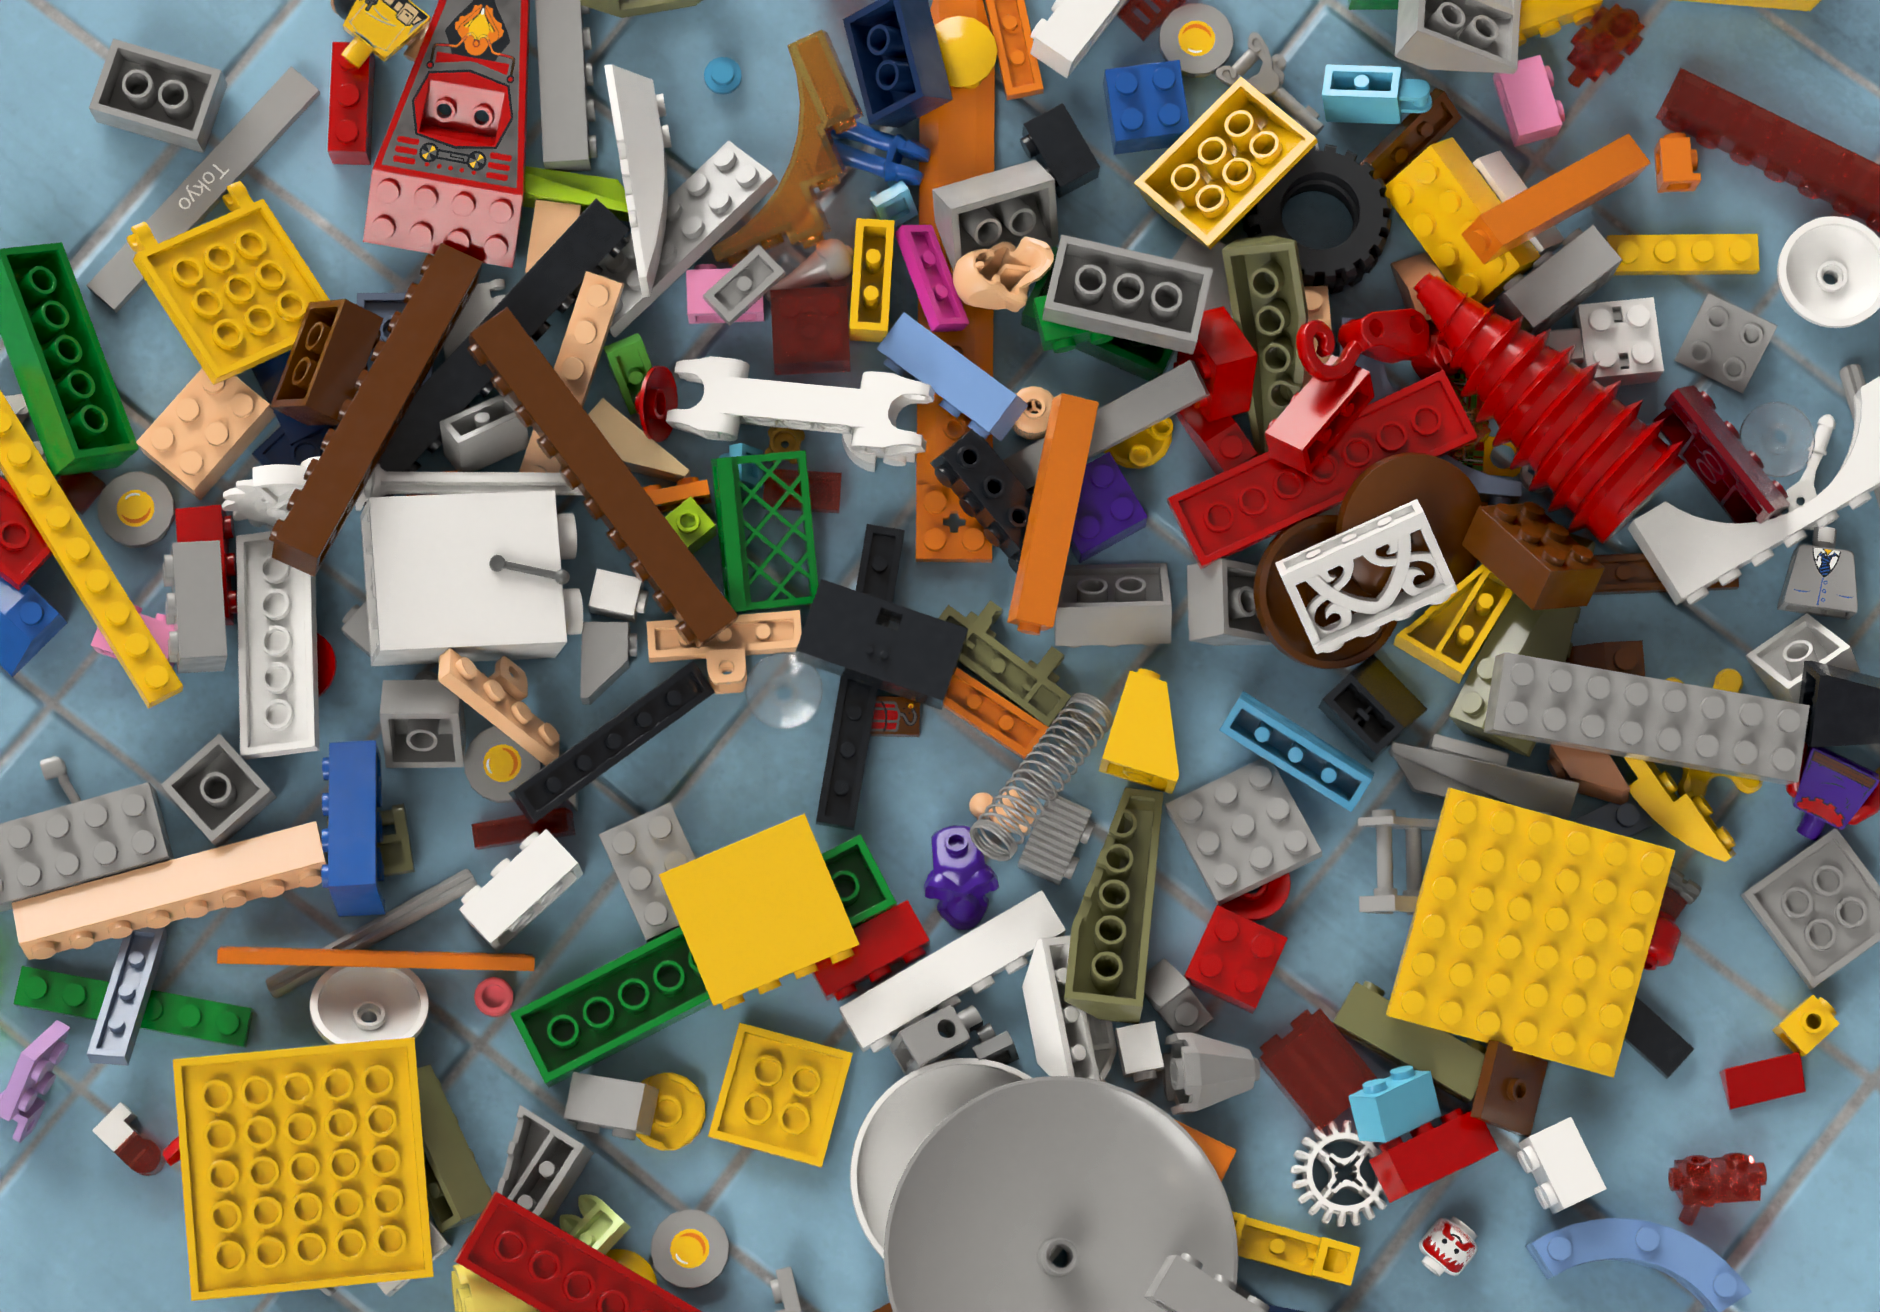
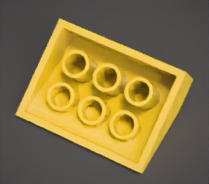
[1134,77,1318,250]

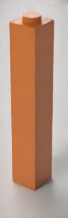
[1461,133,1651,265]
[1007,393,1099,635]

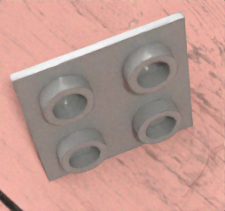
[1674,293,1777,393]

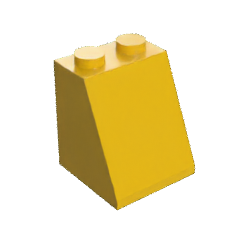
[1099,668,1179,794]

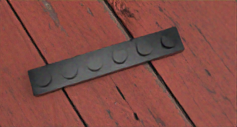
[509,661,715,824]

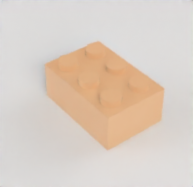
[136,368,275,501]

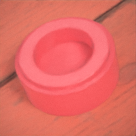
[474,977,514,1017]

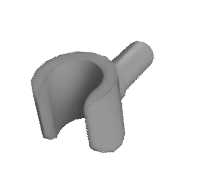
[40,756,81,803]

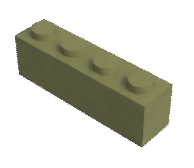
[1330,981,1487,1104]
[417,1064,492,1233]

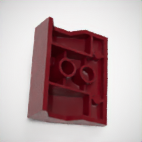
[1652,385,1790,524]

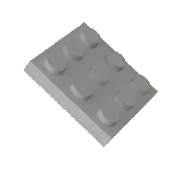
[1165,758,1322,906]
[1741,827,1880,990]

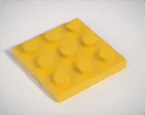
[708,1022,853,1168]

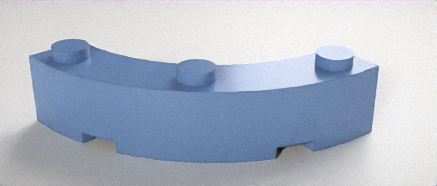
[1525,1218,1752,1312]

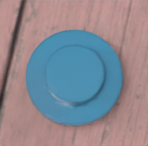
[704,57,742,95]

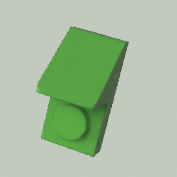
[603,333,652,415]

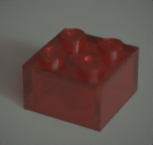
[770,286,851,375]

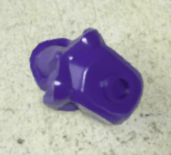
[924,825,999,930]

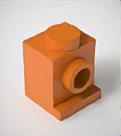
[1654,132,1701,193]

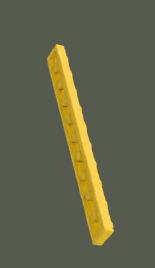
[0,390,183,709]

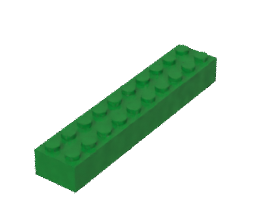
[510,834,897,1088]

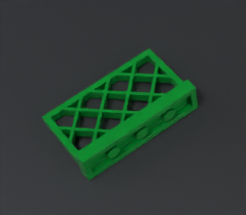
[711,450,818,612]

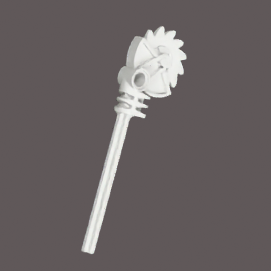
[222,456,583,527]

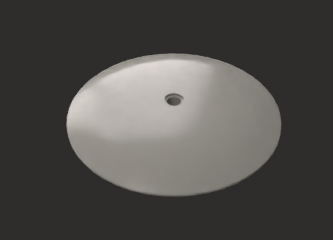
[884,1076,1238,1312]

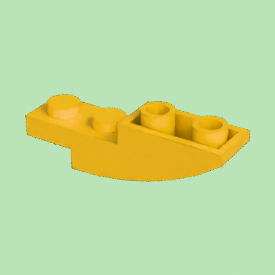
[1624,757,1736,862]

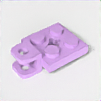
[0,1020,70,1143]

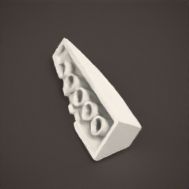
[604,65,672,298]

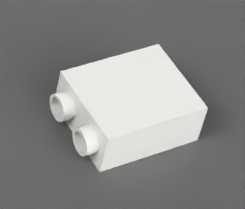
[360,490,583,666]

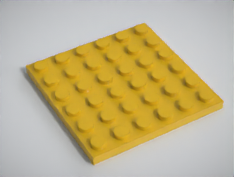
[1386,788,1676,1078]
[173,1037,434,1301]

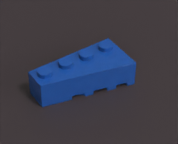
[321,740,385,917]

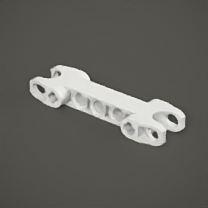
[666,356,935,457]

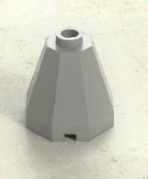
[1162,1032,1260,1115]

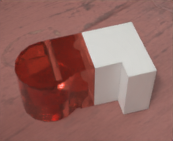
[92,1102,166,1176]

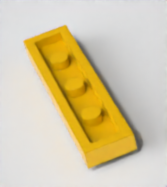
[1605,234,1760,276]

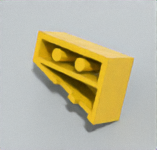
[1393,564,1514,684]

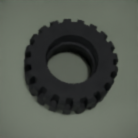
[1244,144,1392,295]

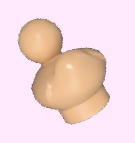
[969,789,1037,833]

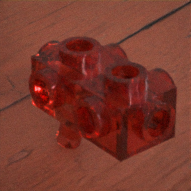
[1566,3,1645,88]
[1668,1153,1767,1225]

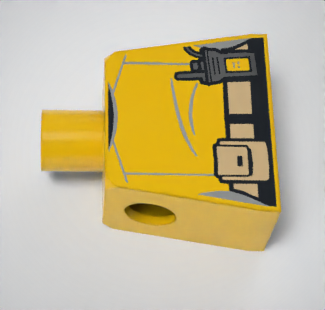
[341,0,431,69]

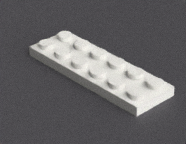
[236,531,320,760]

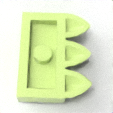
[559,1194,631,1255]

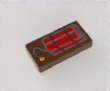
[870,696,920,737]

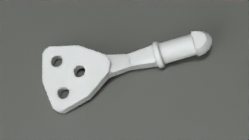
[1777,414,1836,530]

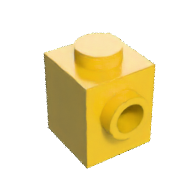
[1772,995,1840,1057]

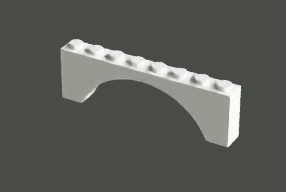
[1627,376,1880,606]

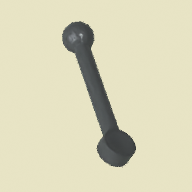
[489,555,570,584]

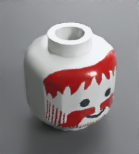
[1419,1216,1478,1277]

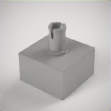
[380,671,466,768]

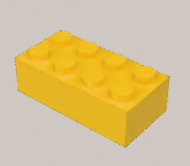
[1384,137,1541,305]

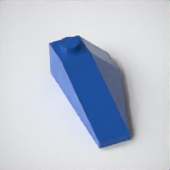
[0,577,68,677]

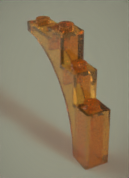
[711,29,864,266]

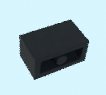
[1020,103,1100,198]

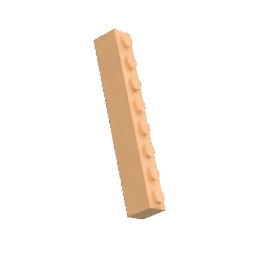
[12,821,328,960]

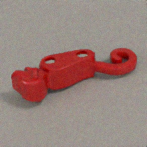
[1296,308,1460,382]

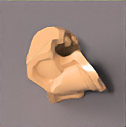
[953,237,1054,312]

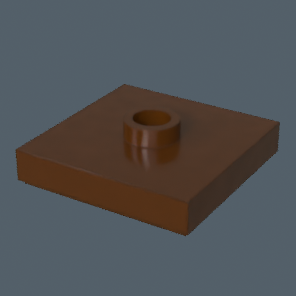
[1471,1040,1548,1137]

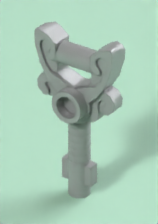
[1215,32,1324,136]

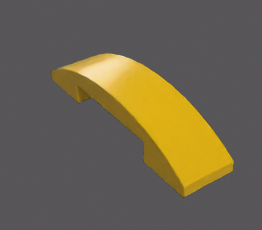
[1232,1211,1361,1286]

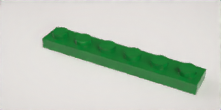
[13,966,254,1048]

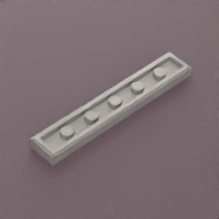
[1002,360,1210,492]

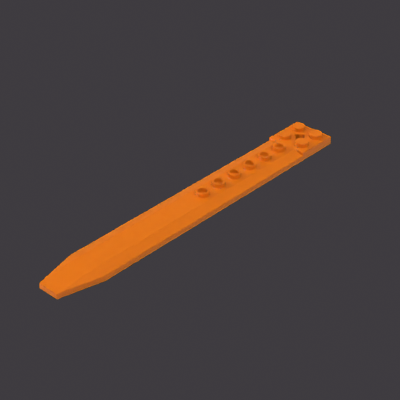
[916,0,995,563]

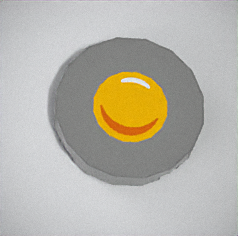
[1159,3,1234,78]
[98,471,175,548]
[464,726,542,803]
[651,1209,729,1289]

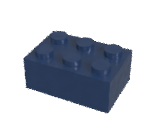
[843,0,953,128]

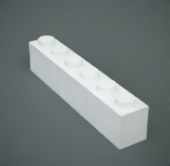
[839,890,1066,1053]

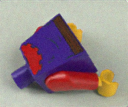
[1785,742,1880,841]

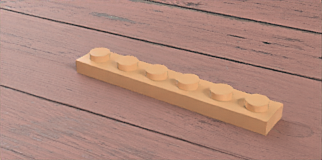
[519,271,625,473]

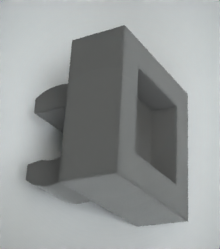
[972,1023,1019,1065]

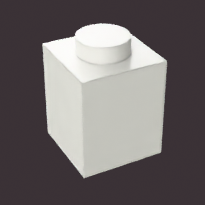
[588,569,649,623]
[1114,1021,1164,1083]

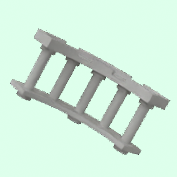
[1358,809,1552,915]

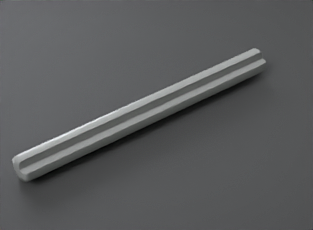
[265,869,477,998]

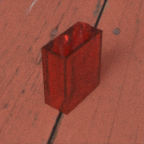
[1258,1009,1378,1131]

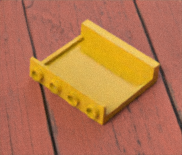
[659,813,859,1010]

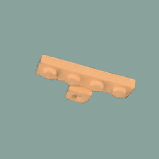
[646,610,802,694]
[438,648,560,766]

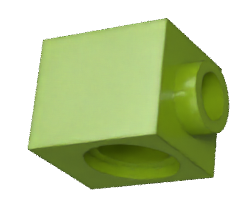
[665,496,717,554]

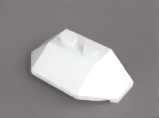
[1022,935,1117,1082]

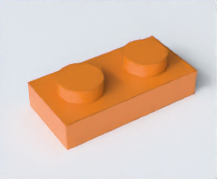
[642,477,712,513]

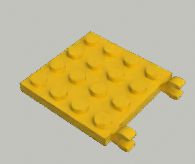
[126,181,330,385]

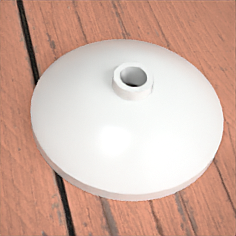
[1777,216,1880,328]
[310,966,429,1045]

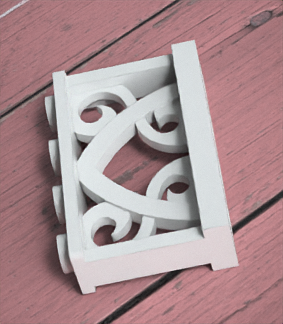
[1275,499,1458,654]

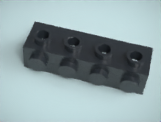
[930,429,1072,574]

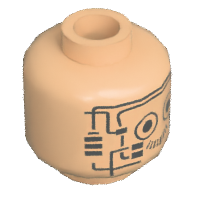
[1012,386,1055,440]

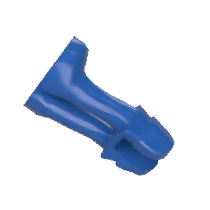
[816,105,931,186]

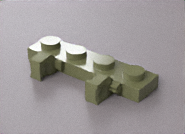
[938,600,1072,727]

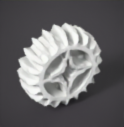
[1290,1120,1387,1227]

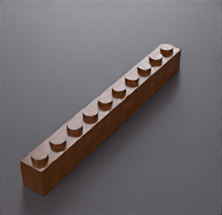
[269,243,483,577]
[467,307,738,649]

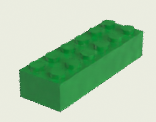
[0,242,139,477]

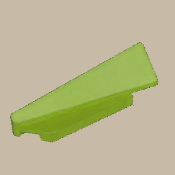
[523,166,630,222]

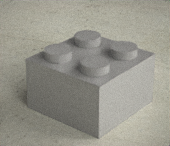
[161,733,277,847]

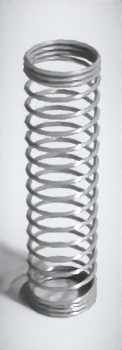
[969,693,1114,861]

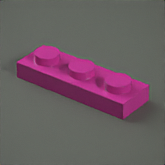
[894,225,969,332]

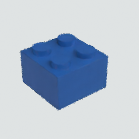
[1103,60,1190,155]

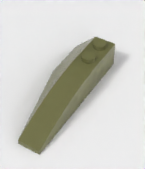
[1222,235,1308,456]
[1449,533,1595,757]
[1064,788,1164,1024]

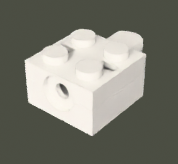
[1547,297,1664,387]

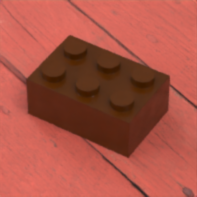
[270,299,384,426]
[1462,502,1605,610]

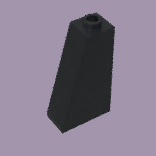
[1799,660,1880,748]

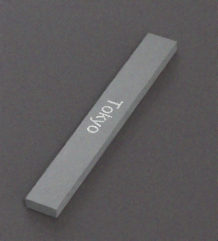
[86,66,320,313]

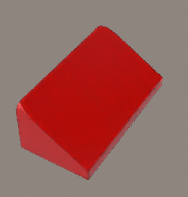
[1719,1052,1806,1110]

